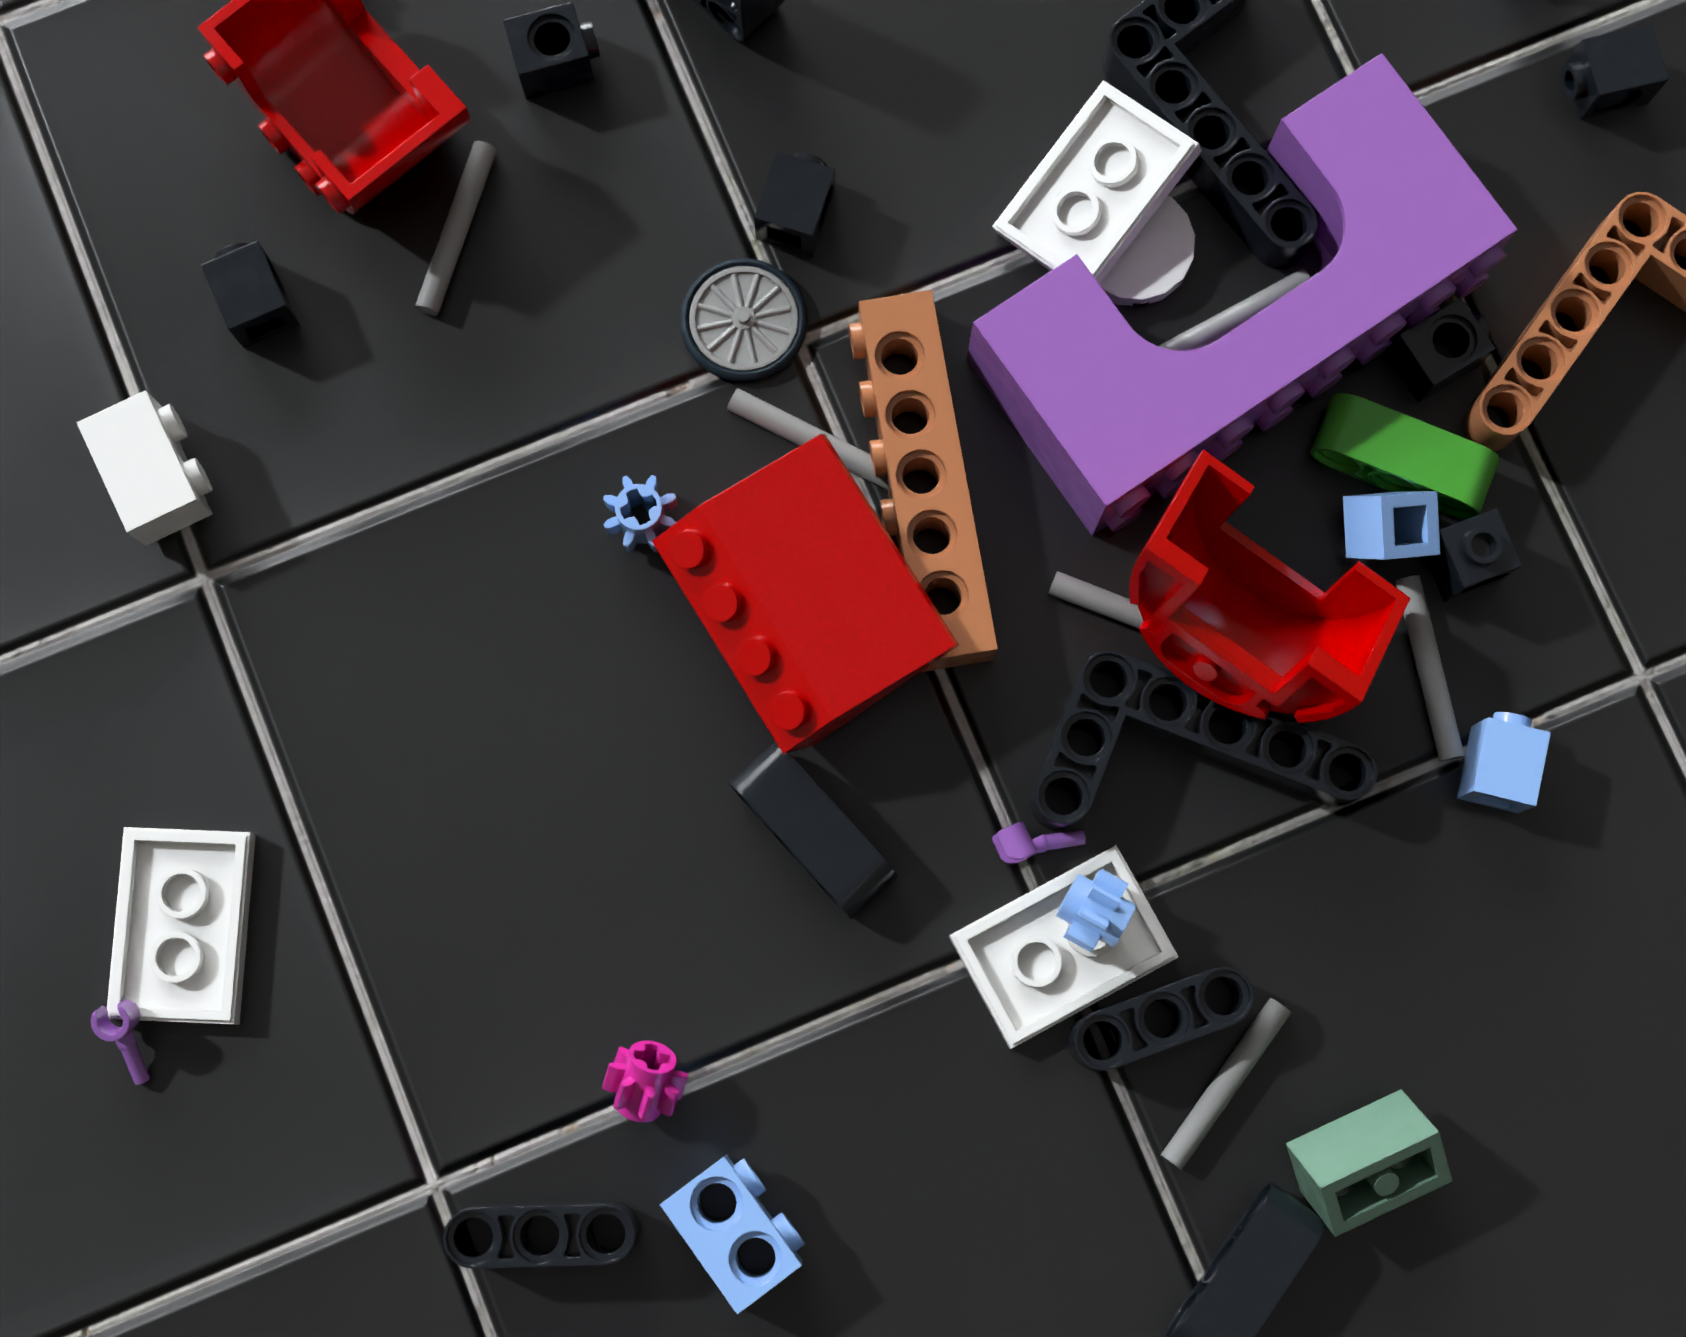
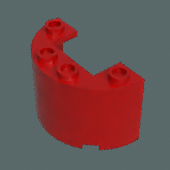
[197,0,470,215]
[1129,449,1410,723]

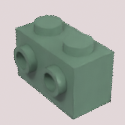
[1286,1089,1452,1237]

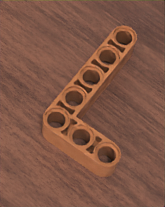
[1463,192,1686,451]

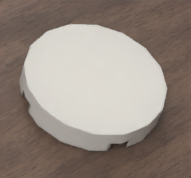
[1100,195,1195,306]

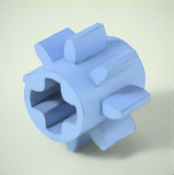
[603,475,678,553]
[1056,869,1136,952]

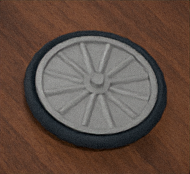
[680,258,808,382]

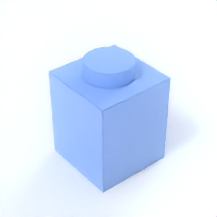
[1343,491,1440,560]
[1457,712,1551,813]

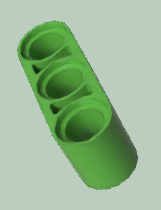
[1310,393,1500,519]

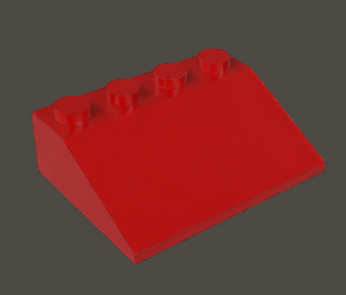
[652,434,959,754]

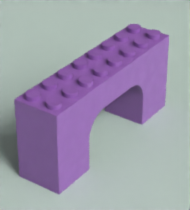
[966,53,1517,536]

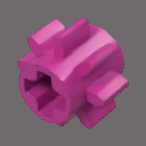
[602,1040,688,1122]

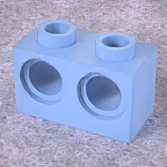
[660,1155,805,1314]

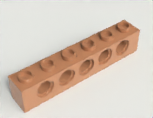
[848,290,998,672]

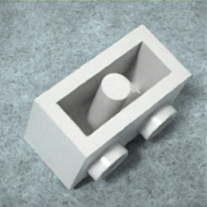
[76,390,213,546]

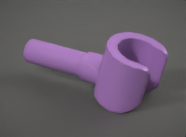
[992,821,1086,865]
[91,999,150,1085]

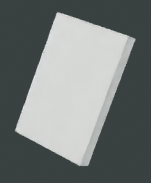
[992,80,1202,284]
[107,827,256,1025]
[949,845,1178,1049]

